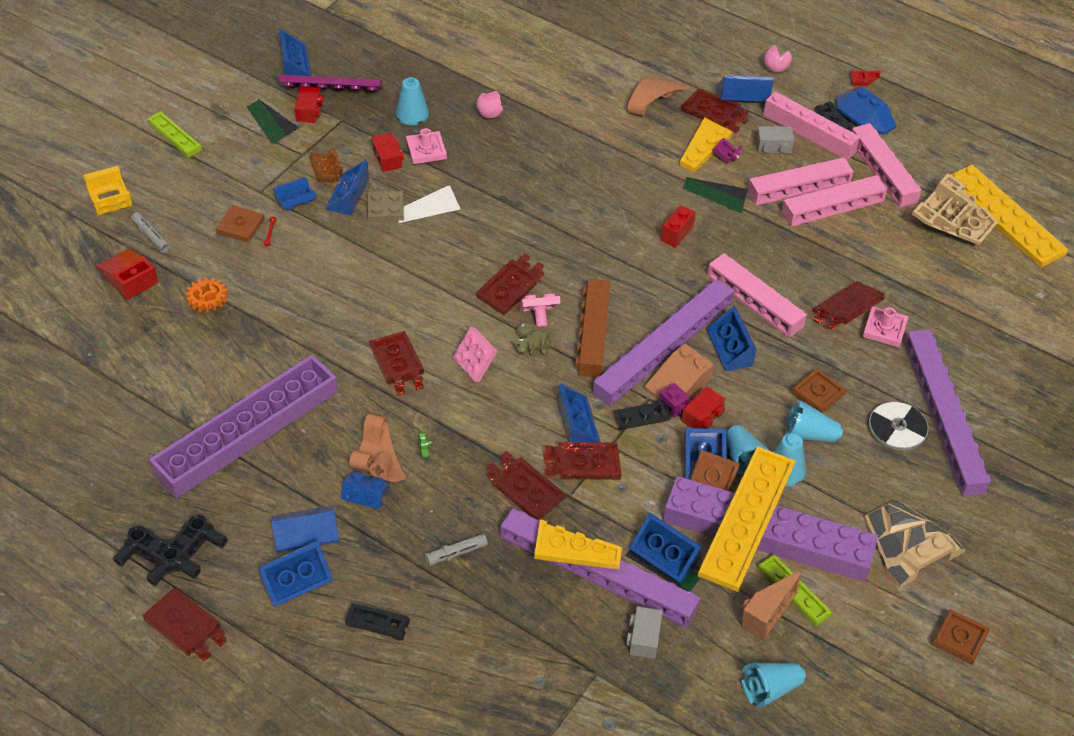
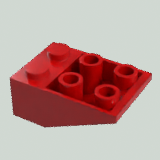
[96,249,158,300]

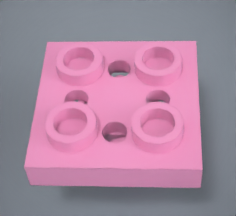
[406,128,447,164]
[519,294,561,327]
[863,306,909,347]
[453,327,498,382]

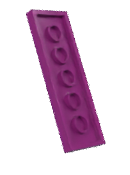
[279,75,383,91]

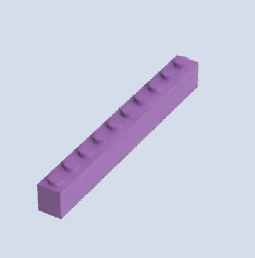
[593,279,734,406]
[905,329,991,496]
[500,508,700,628]

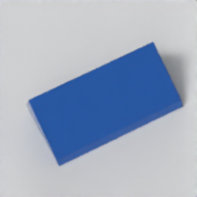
[279,29,311,76]
[716,75,774,102]
[326,160,369,216]
[706,306,756,371]
[557,384,601,449]
[271,506,339,553]
[629,513,702,583]
[258,541,333,607]

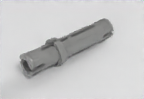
[131,212,170,253]
[424,533,488,567]

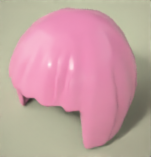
[764,45,792,73]
[476,91,503,119]

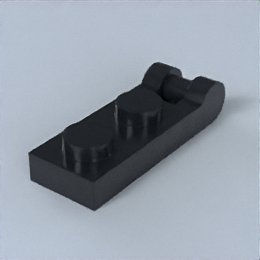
[815,101,854,131]
[614,399,672,430]
[345,603,410,641]

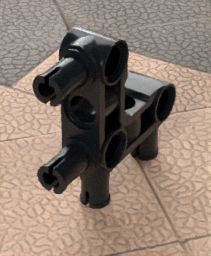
[113,515,228,586]

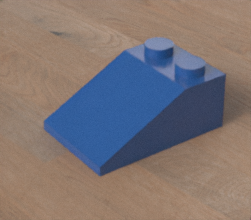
[684,428,726,480]

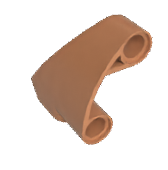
[627,76,690,116]
[349,413,406,482]

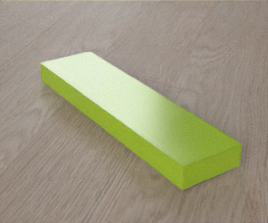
[147,111,202,158]
[758,554,832,627]

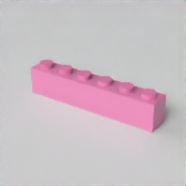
[763,92,860,160]
[851,123,921,208]
[747,157,853,205]
[781,175,887,227]
[707,254,807,338]

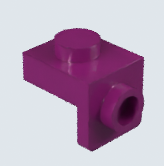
[712,137,743,164]
[659,383,690,418]

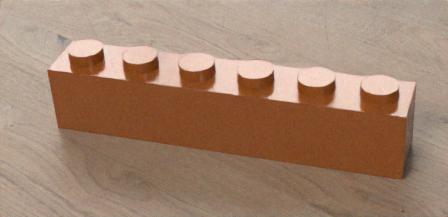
[575,279,610,377]

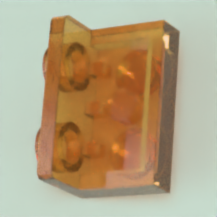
[309,147,343,183]

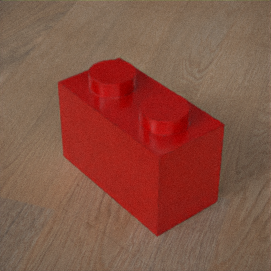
[295,86,324,123]
[372,133,404,172]
[660,205,696,248]
[681,386,725,429]

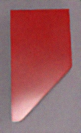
[850,71,881,86]

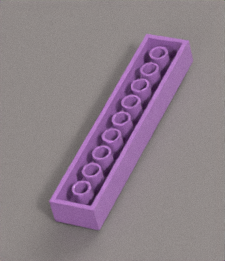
[149,355,338,499]
[663,476,878,582]

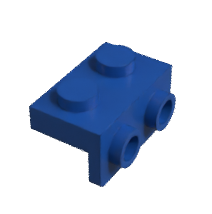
[273,177,317,210]
[341,472,390,509]

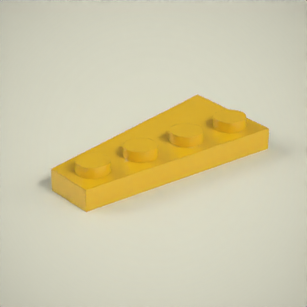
[680,117,732,173]
[534,519,622,570]

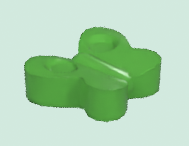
[418,433,432,458]

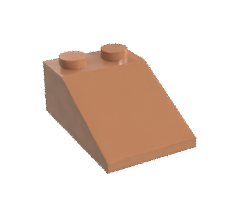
[644,344,714,410]
[741,572,801,641]

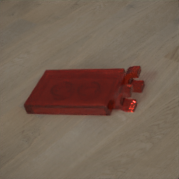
[681,88,749,133]
[476,253,544,315]
[812,281,885,330]
[369,331,424,396]
[543,442,621,480]
[486,451,566,520]
[142,587,227,661]

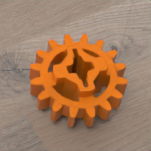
[186,277,228,313]

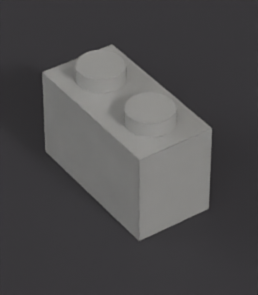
[756,126,794,153]
[626,606,663,659]

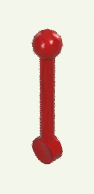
[263,216,277,247]

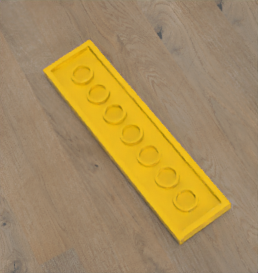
[951,165,1069,268]
[698,446,796,592]

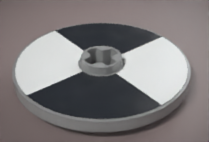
[869,402,929,451]

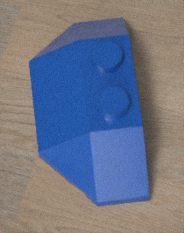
[836,86,896,135]

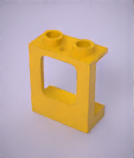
[83,166,132,215]

